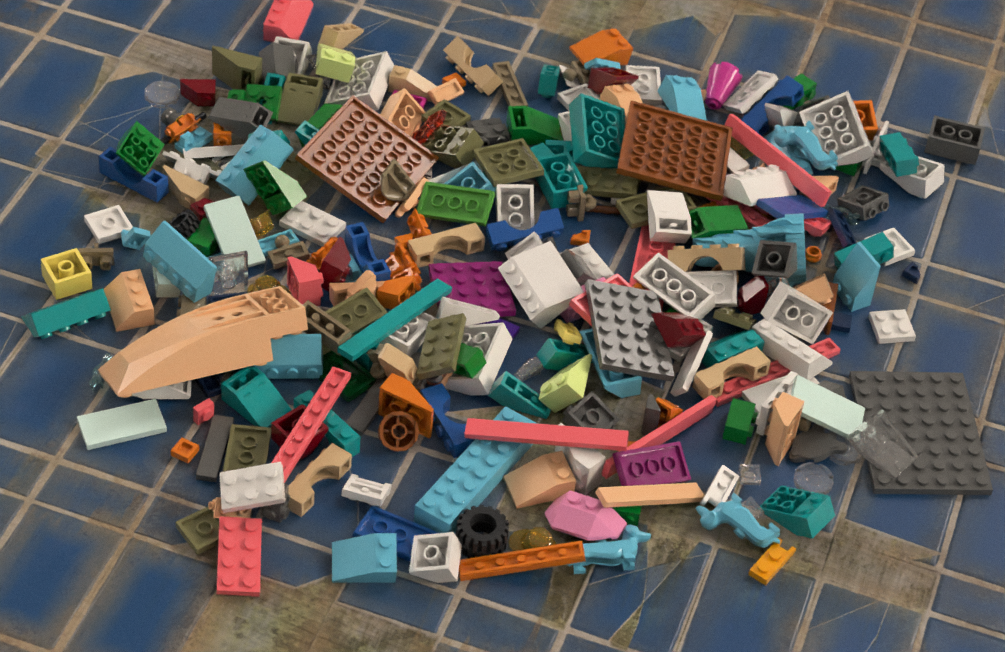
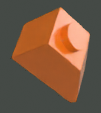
[376,275,415,310]
[656,397,683,428]

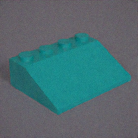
[569,93,626,168]

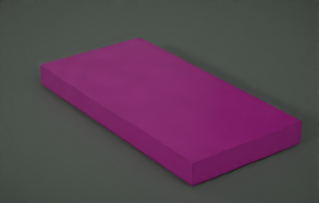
[612,441,691,486]

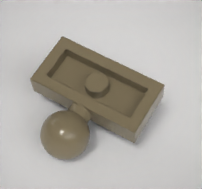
[563,60,590,85]
[268,235,310,270]

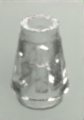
[514,357,543,382]

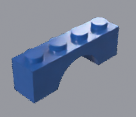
[742,75,804,136]
[98,147,169,203]
[486,208,564,251]
[345,222,391,281]
[420,383,475,458]

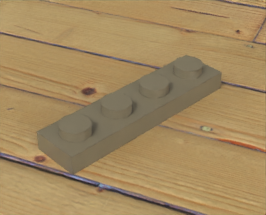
[492,61,528,106]

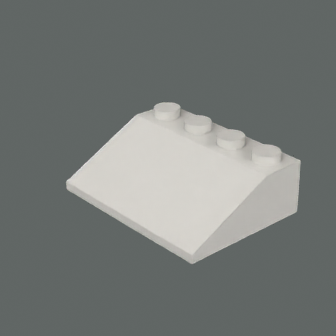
[324,51,394,111]
[799,91,874,166]
[498,241,584,329]
[445,323,512,396]

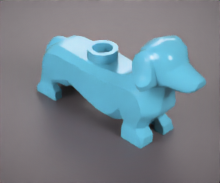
[774,121,838,170]
[695,493,780,548]
[567,525,651,574]

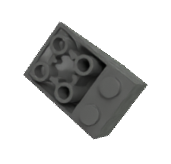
[208,97,273,141]

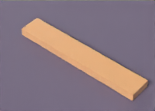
[595,483,704,508]

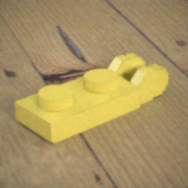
[554,319,582,345]

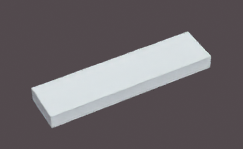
[670,330,713,397]

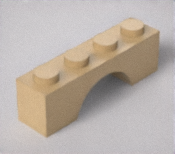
[443,36,503,96]
[407,223,485,268]
[668,244,745,272]
[692,347,771,399]
[288,443,352,517]

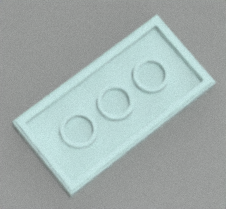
[204,196,266,273]
[791,375,865,442]
[77,399,167,450]

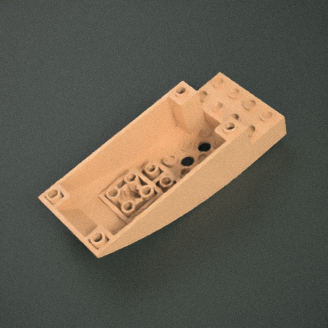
[98,286,308,398]

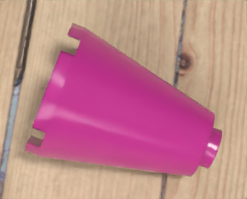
[705,62,742,109]

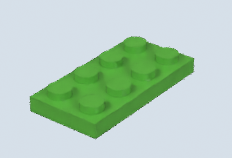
[417,181,496,227]

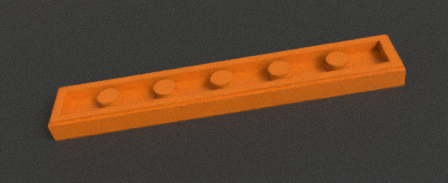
[459,540,586,581]

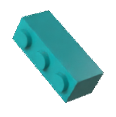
[879,132,919,177]
[834,232,894,269]

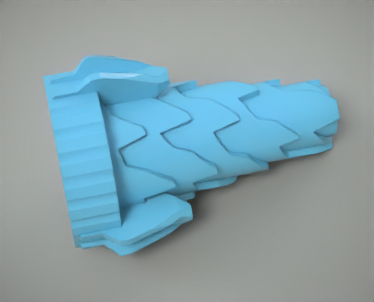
[693,213,807,287]

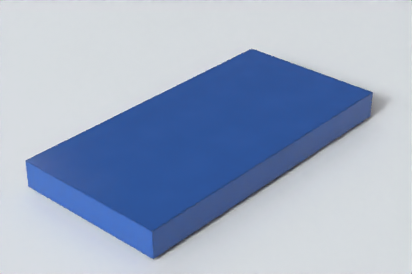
[756,195,828,219]
[353,506,438,562]

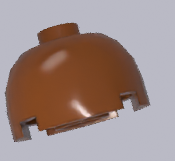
[378,411,419,452]

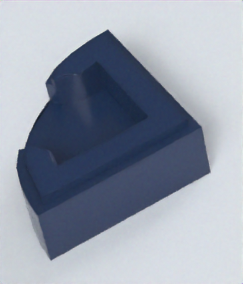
[901,262,920,284]

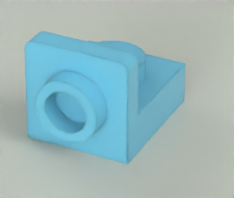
[121,227,151,250]

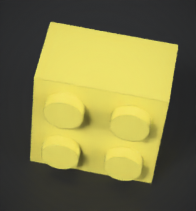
[41,248,92,300]

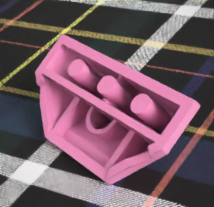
[545,491,627,541]

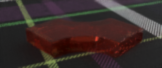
[412,109,447,144]

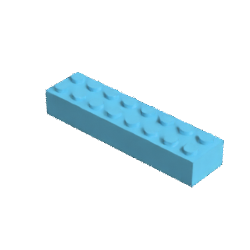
[414,406,538,533]

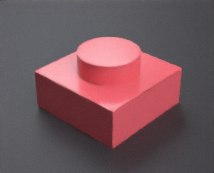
[193,398,214,425]

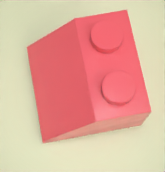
[287,257,324,306]

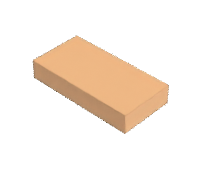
[427,78,465,105]

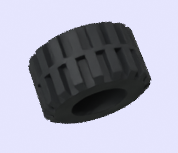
[456,505,509,558]

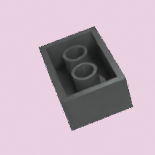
[924,115,985,165]

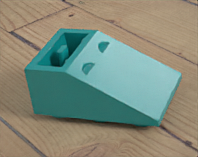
[221,365,292,428]
[758,485,835,539]

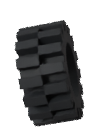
[168,209,201,239]

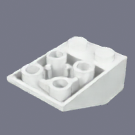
[647,190,692,244]

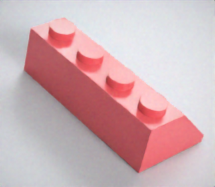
[263,0,314,42]

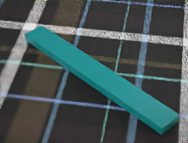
[337,278,452,362]

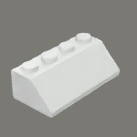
[723,165,797,206]
[633,252,715,319]
[751,318,833,380]

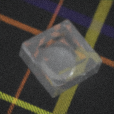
[739,464,761,485]
[742,497,764,520]

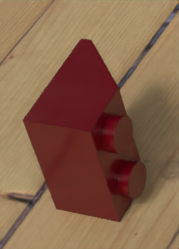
[587,67,639,95]
[319,237,351,292]
[651,312,706,348]
[271,404,329,462]

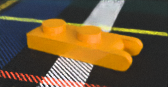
[748,538,796,585]

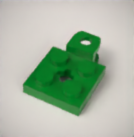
[228,84,283,122]

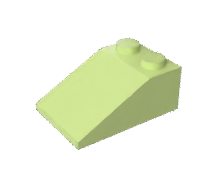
[315,43,355,83]
[539,354,592,413]

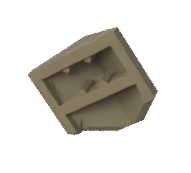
[381,158,416,202]

